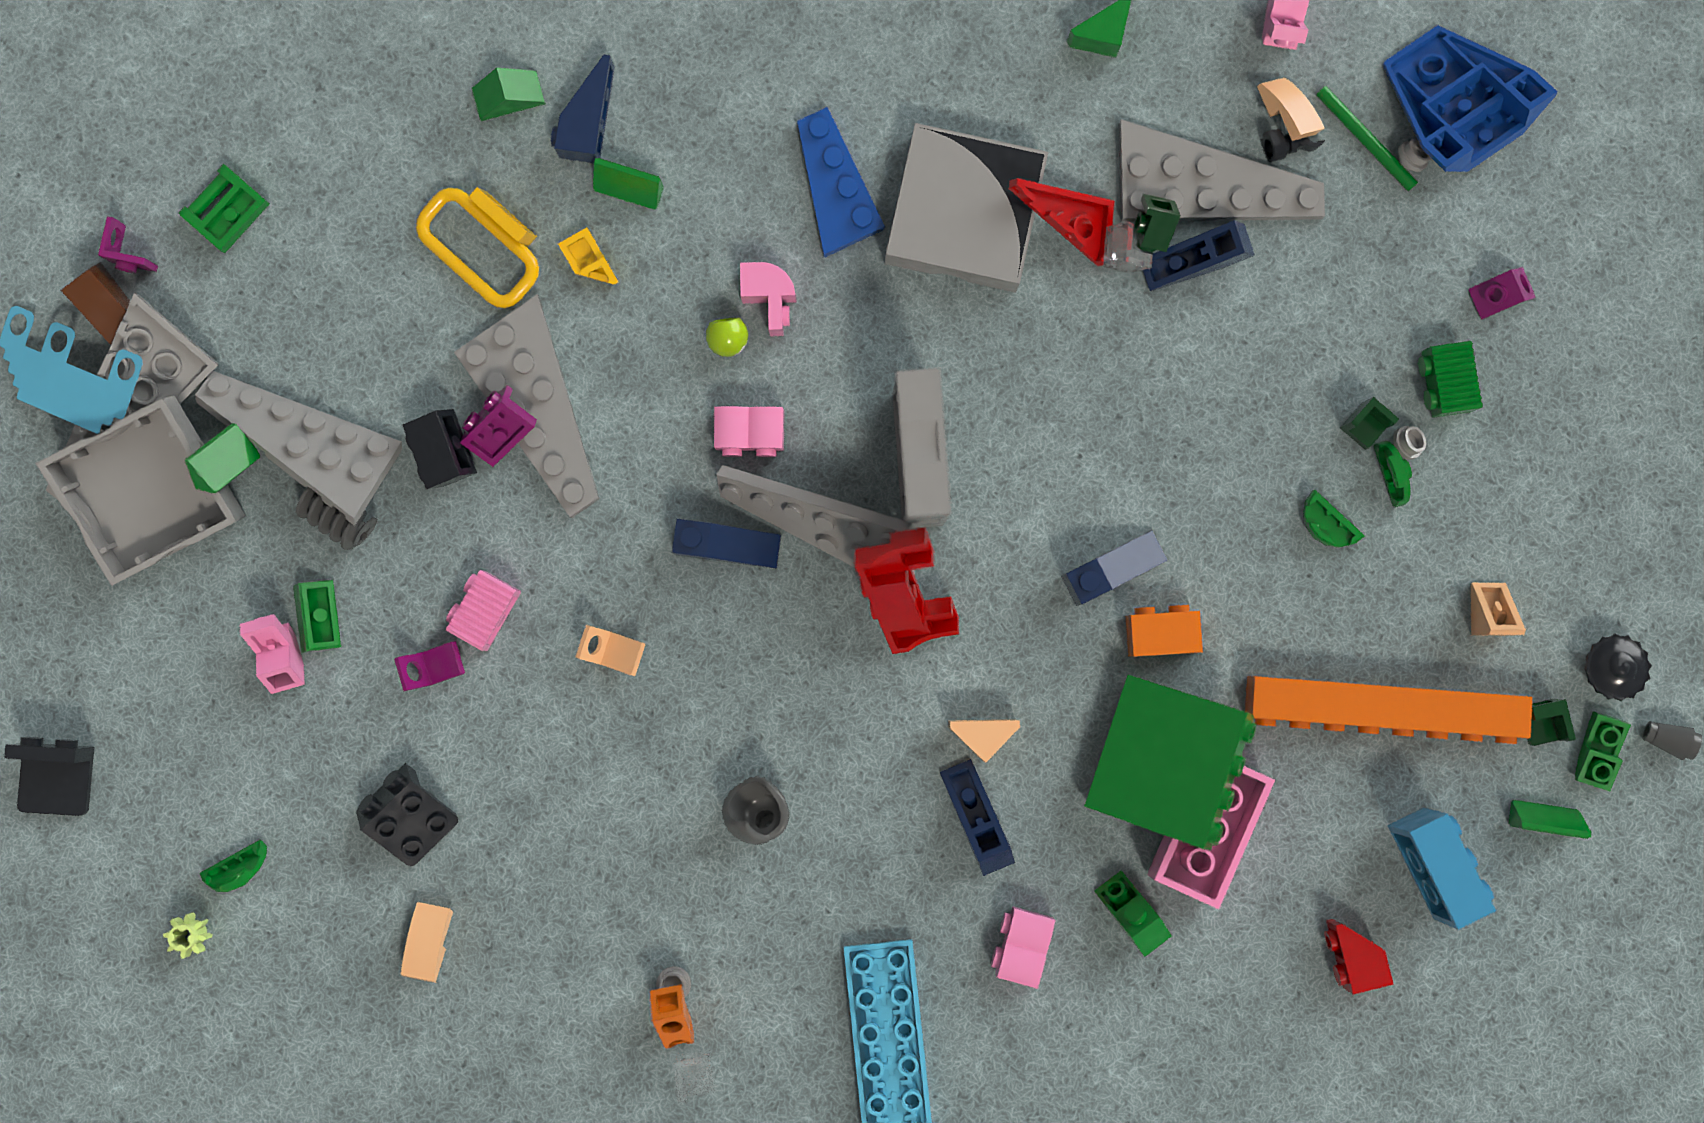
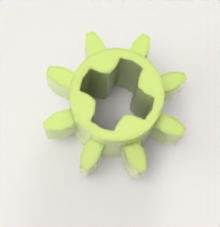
[163,912,213,959]

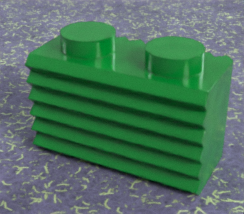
[1418,341,1483,418]

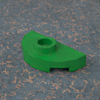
[1373,441,1412,508]
[1303,490,1365,548]
[200,839,267,892]

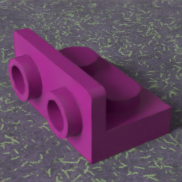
[460,385,537,467]

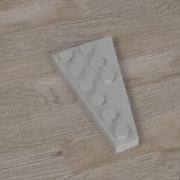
[1119,119,1325,222]
[46,292,219,501]
[454,294,600,518]
[195,371,402,526]
[716,465,915,575]

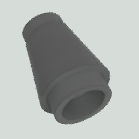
[1642,721,1702,760]

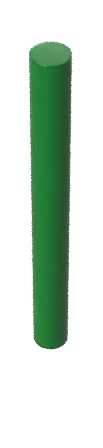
[1316,86,1418,192]

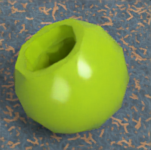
[706,317,748,357]

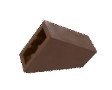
[61,262,130,345]

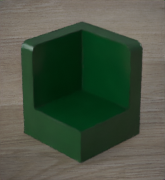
[1340,397,1399,450]
[1527,699,1576,746]

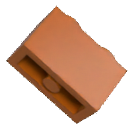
[1125,605,1203,657]

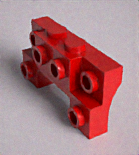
[854,527,959,654]

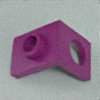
[98,216,158,274]
[1469,267,1536,319]
[394,641,465,691]

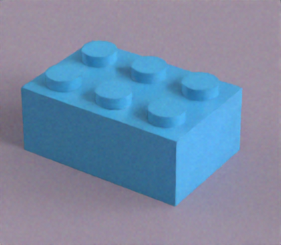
[1387,808,1496,930]

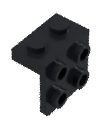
[4,737,95,816]
[356,763,458,866]

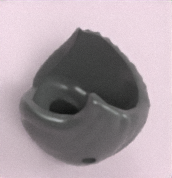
[722,776,790,845]

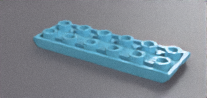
[844,939,932,1123]

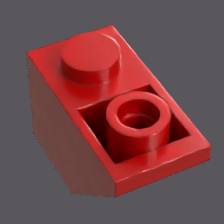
[1324,919,1394,995]

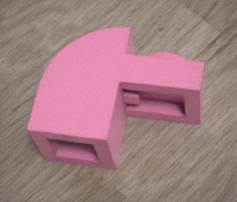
[1262,0,1309,50]
[740,262,796,336]
[240,614,305,694]

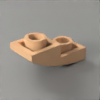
[1257,78,1325,141]
[401,902,453,983]

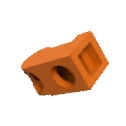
[650,984,694,1049]

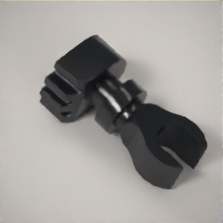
[1260,129,1325,162]

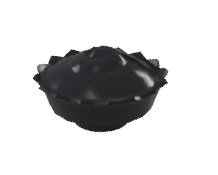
[1584,633,1652,701]

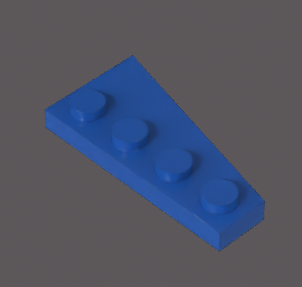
[797,107,885,258]

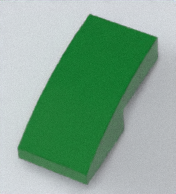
[1575,711,1631,792]

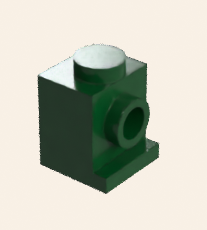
[1134,194,1181,252]

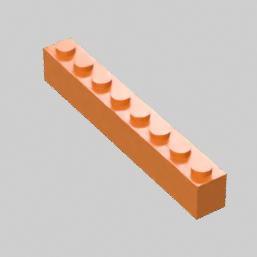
[1245,676,1532,744]

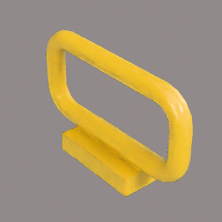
[416,187,539,308]

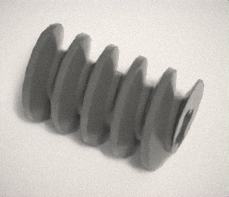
[296,487,377,550]

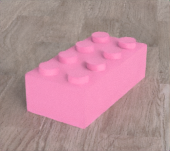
[1147,766,1275,909]

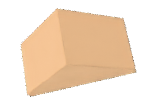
[1471,582,1526,636]
[948,719,1020,763]

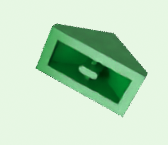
[1067,0,1131,58]
[472,67,545,121]

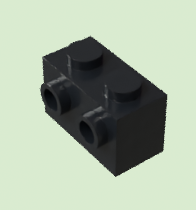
[402,409,477,490]

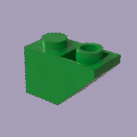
[1094,870,1172,957]

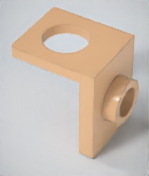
[576,625,646,676]

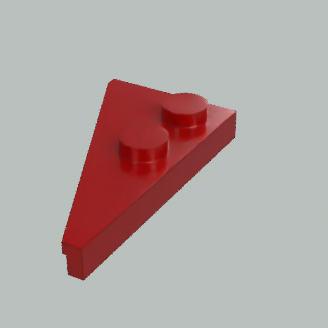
[1009,178,1114,267]

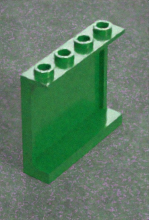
[1084,675,1256,850]

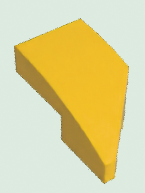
[558,227,619,285]

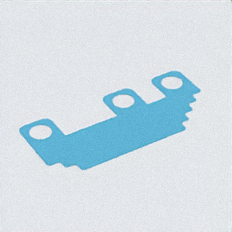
[0,306,143,434]

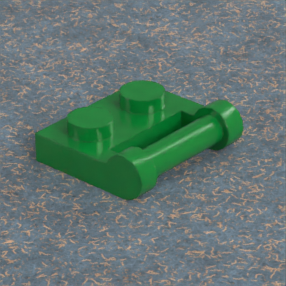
[178,163,270,254]

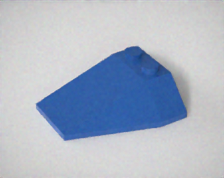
[1383,25,1558,172]

